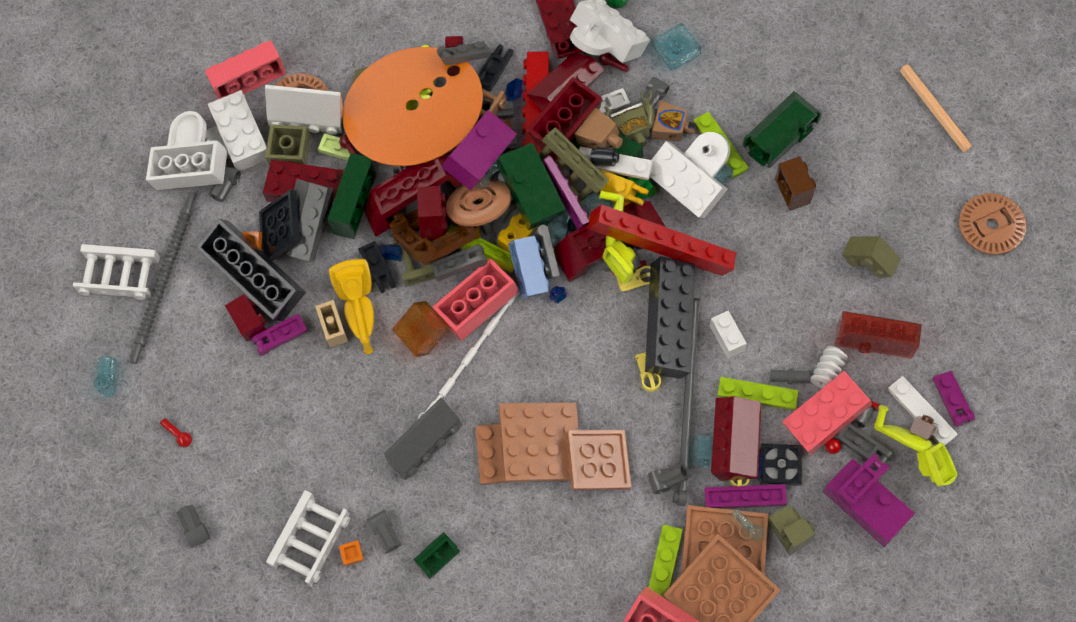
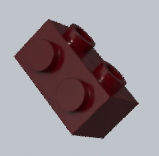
[225,294,267,342]

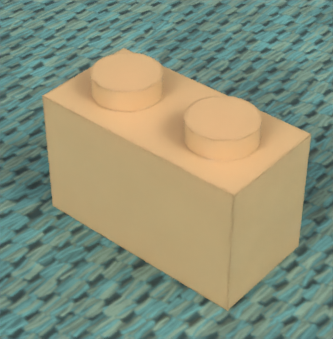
[315,300,348,348]

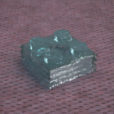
[652,23,701,71]

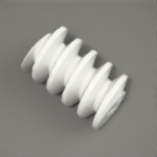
[810,346,848,388]

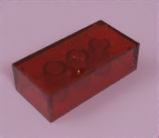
[834,311,922,359]

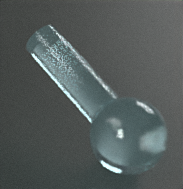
[476,161,498,190]
[731,509,764,542]

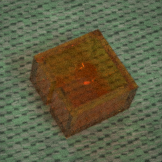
[392,301,450,357]

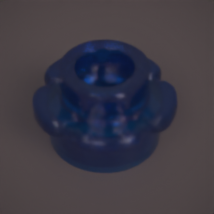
[549,286,567,303]

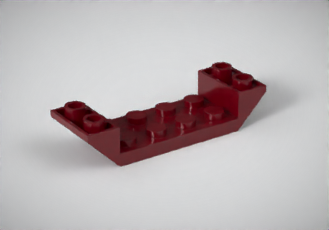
[535,0,584,59]
[364,151,462,237]
[553,201,666,282]

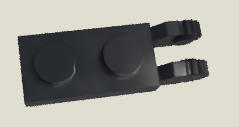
[478,44,513,91]
[358,241,396,294]

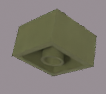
[265,124,311,166]

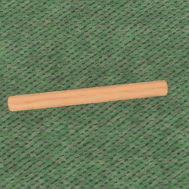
[900,64,972,152]

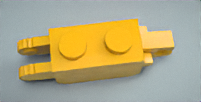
[600,169,649,206]

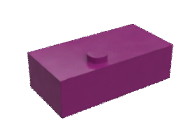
[441,110,517,191]
[823,458,915,547]

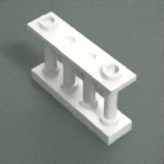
[73,244,160,300]
[266,490,350,586]

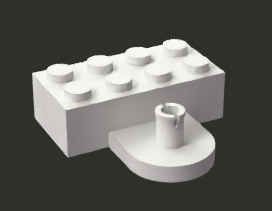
[570,0,650,63]
[205,90,267,171]
[146,111,227,190]
[650,132,730,218]

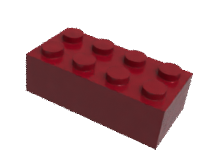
[262,159,344,211]

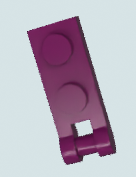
[251,314,308,356]
[932,370,975,427]
[837,453,891,507]

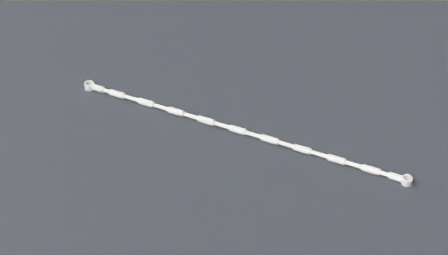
[418,190,593,419]

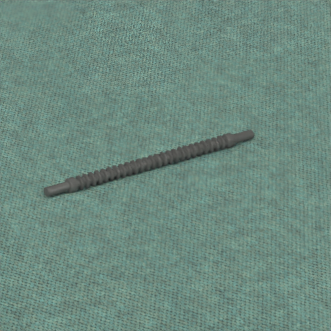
[129,191,197,364]

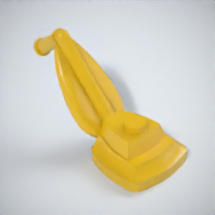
[329,258,374,355]

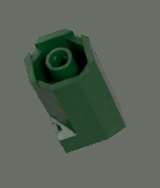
[743,91,822,168]

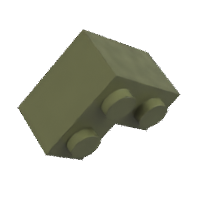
[842,236,901,278]
[768,505,815,556]

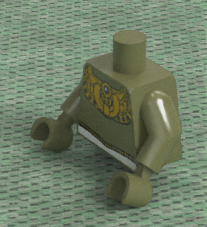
[604,90,655,147]

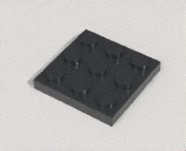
[259,190,300,261]

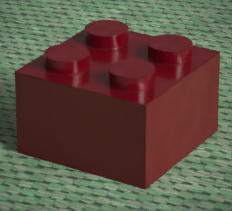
[417,186,447,240]

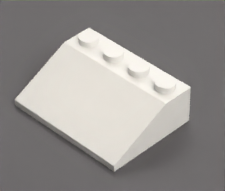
[265,85,343,135]

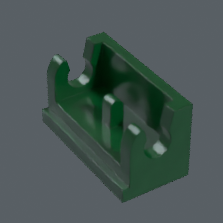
[413,532,460,579]

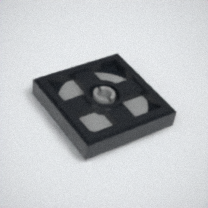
[761,443,802,486]

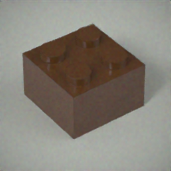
[775,156,816,211]

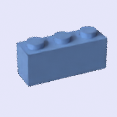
[508,236,549,299]

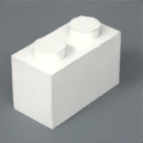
[710,310,747,359]

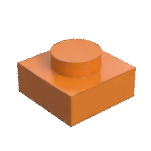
[242,232,262,250]
[339,540,364,566]

